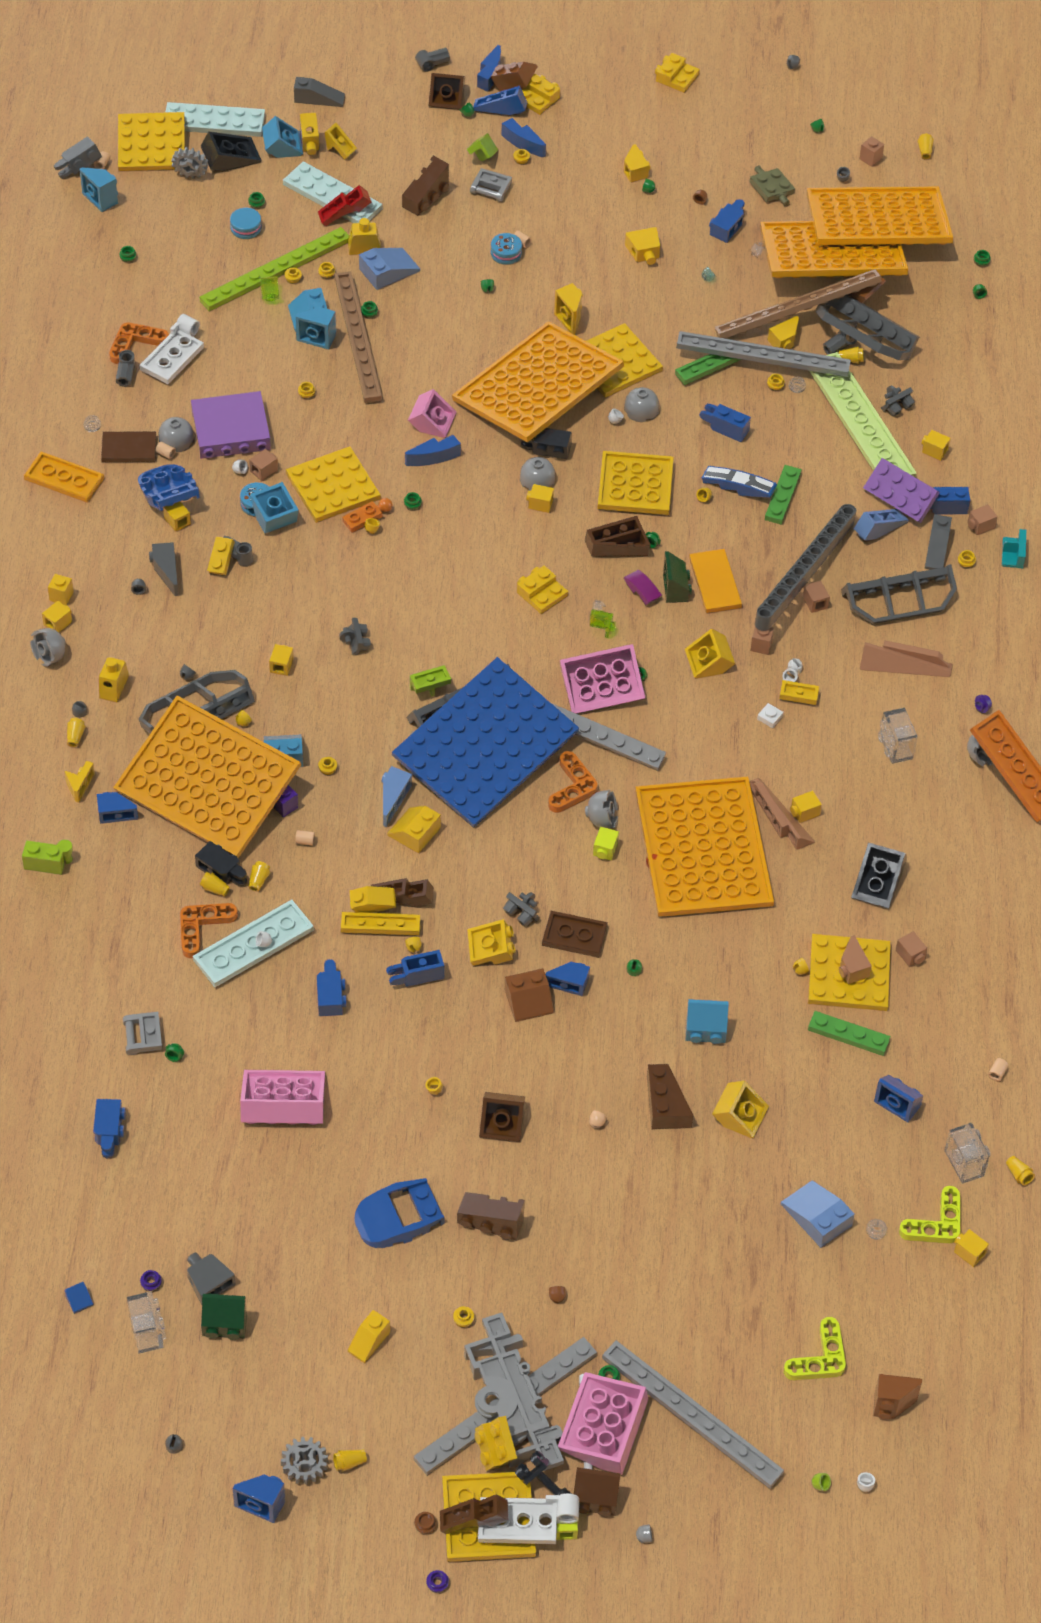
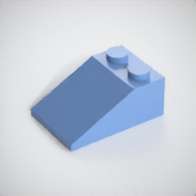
[359,248,420,290]
[780,1180,855,1248]

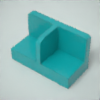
[1001,529,1027,569]

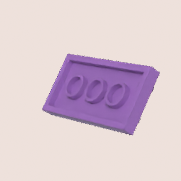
[863,458,940,523]

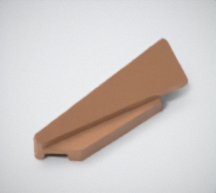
[860,640,953,677]
[749,778,815,850]

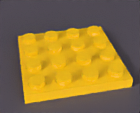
[118,112,185,171]
[586,323,663,398]
[286,446,381,523]
[597,451,674,515]
[808,934,891,1011]
[442,1472,536,1562]

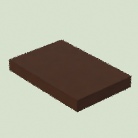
[101,431,156,462]
[542,911,608,958]

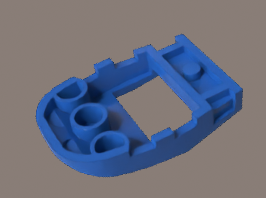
[138,464,200,511]
[354,1178,445,1248]

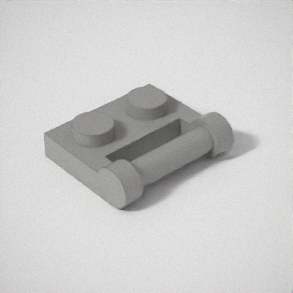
[470,168,512,202]
[123,1012,162,1055]

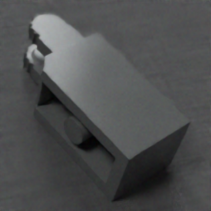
[54,136,102,179]

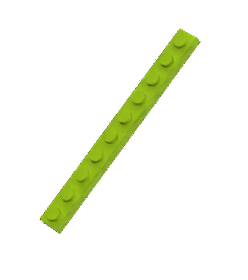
[199,227,349,311]

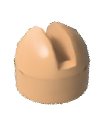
[589,1111,607,1128]

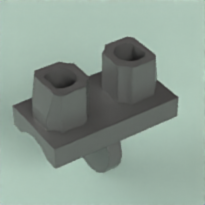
[881,385,915,416]
[339,618,371,655]
[503,892,540,927]

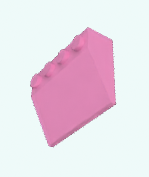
[560,644,645,714]
[240,1070,325,1125]
[558,1372,648,1475]

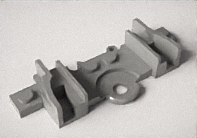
[464,1312,564,1471]

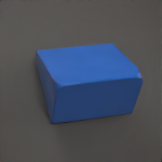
[64,1282,93,1314]

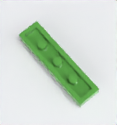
[675,354,742,385]
[765,465,802,525]
[808,1011,891,1056]

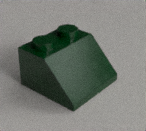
[663,551,692,603]
[201,1293,247,1340]

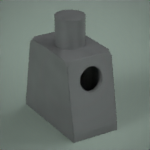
[187,1252,236,1305]

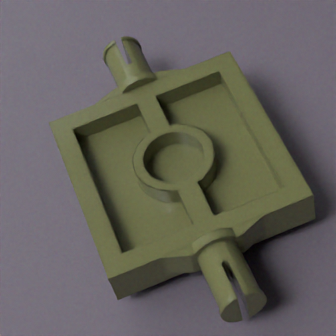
[749,165,795,206]

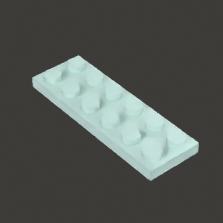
[165,102,265,137]
[283,161,383,223]
[193,900,314,987]

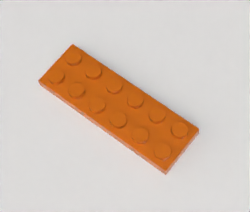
[970,710,1041,823]

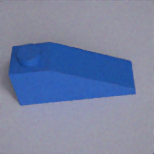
[473,86,527,115]

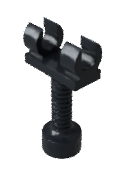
[515,1451,572,1495]

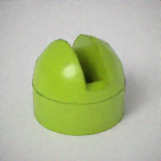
[811,1473,831,1491]

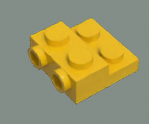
[655,53,700,93]
[522,74,560,115]
[517,565,568,614]
[467,919,516,966]
[475,1416,517,1471]

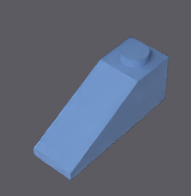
[854,509,909,540]
[381,766,412,827]

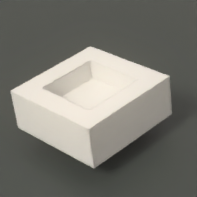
[757,703,784,728]

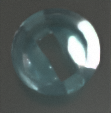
[701,266,716,281]

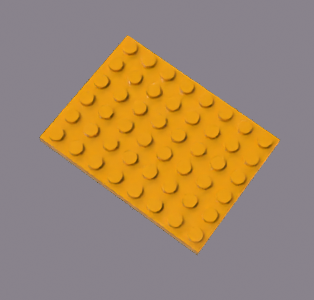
[806,186,953,246]
[760,221,908,278]
[452,321,624,443]
[113,696,302,858]
[635,776,774,917]

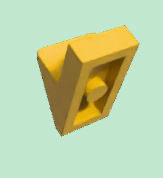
[324,123,357,159]
[64,761,95,803]

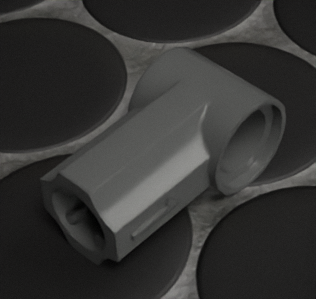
[415,48,450,72]
[823,331,857,355]
[116,350,135,387]
[223,536,253,566]

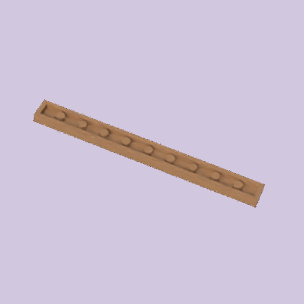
[715,269,882,339]
[334,271,382,403]

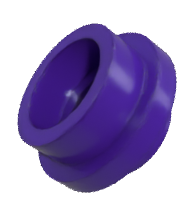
[975,695,992,713]
[140,1270,162,1291]
[426,1570,449,1593]

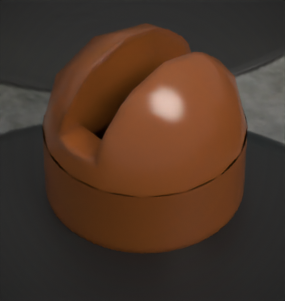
[693,189,707,204]
[549,1286,566,1303]

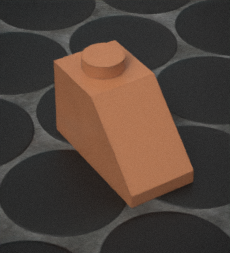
[839,935,872,984]

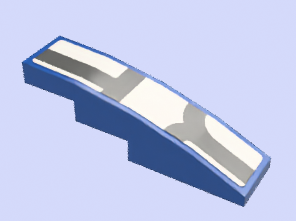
[701,466,777,498]

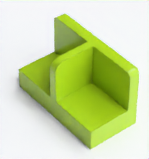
[467,133,498,161]
[410,665,451,697]

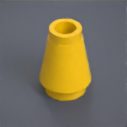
[917,133,934,159]
[839,346,864,364]
[67,718,86,747]
[248,861,270,892]
[200,872,230,897]
[1006,1156,1035,1186]
[333,1449,367,1472]

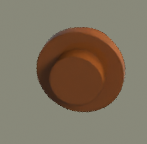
[414,1512,436,1534]

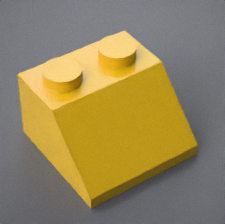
[554,283,583,335]
[685,628,735,679]
[387,806,441,854]
[712,1081,769,1138]

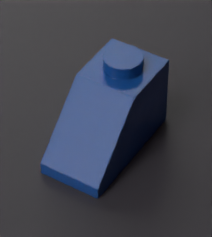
[97,792,138,824]
[545,962,590,996]

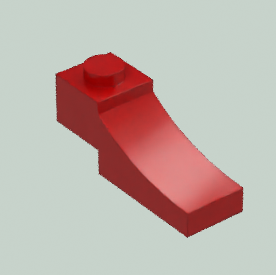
[318,185,372,226]

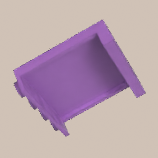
[191,391,271,459]

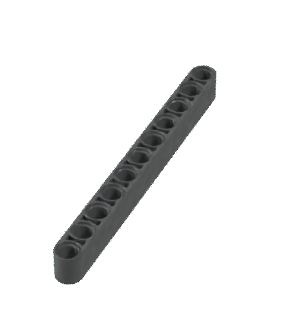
[755,504,857,631]

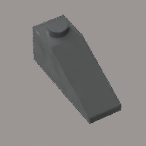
[294,77,345,107]
[924,514,952,570]
[149,542,178,596]

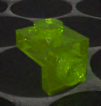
[260,277,279,301]
[590,609,616,638]

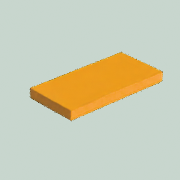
[24,451,104,503]
[689,549,742,613]

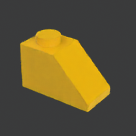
[768,316,799,349]
[349,886,396,913]
[347,1310,390,1364]

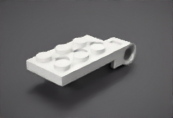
[139,314,204,384]
[478,1494,579,1544]

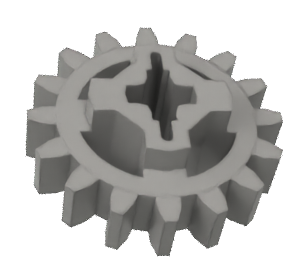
[171,147,208,179]
[281,1437,328,1485]

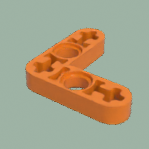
[109,322,169,364]
[548,751,597,813]
[180,903,238,959]

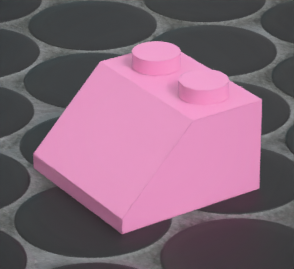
[408,389,456,438]

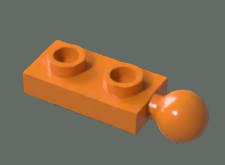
[342,498,393,533]

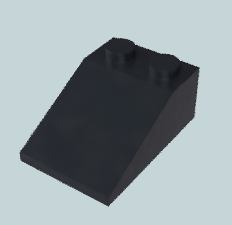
[201,131,262,171]
[851,842,907,909]

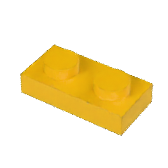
[207,536,235,576]
[779,680,819,705]

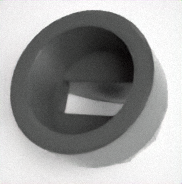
[786,55,800,69]
[837,167,850,182]
[131,578,146,595]
[180,664,196,680]
[72,701,87,718]
[165,1434,183,1454]

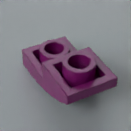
[623,569,662,605]

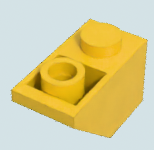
[624,144,651,183]

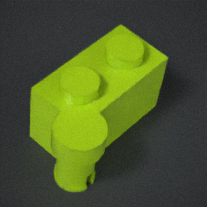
[22,840,73,875]

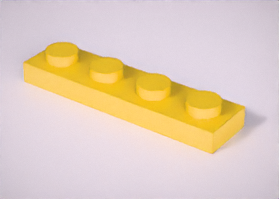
[341,912,420,935]

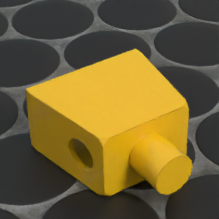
[299,112,319,155]
[348,218,381,255]
[625,227,660,265]
[99,657,129,703]

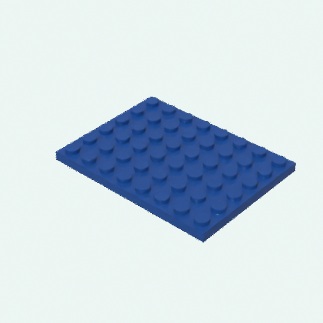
[392,657,579,828]

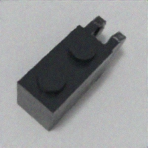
[521,428,572,459]
[195,841,247,887]

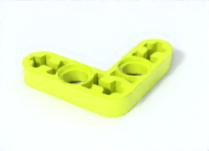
[899,1186,960,1244]
[783,1317,846,1380]

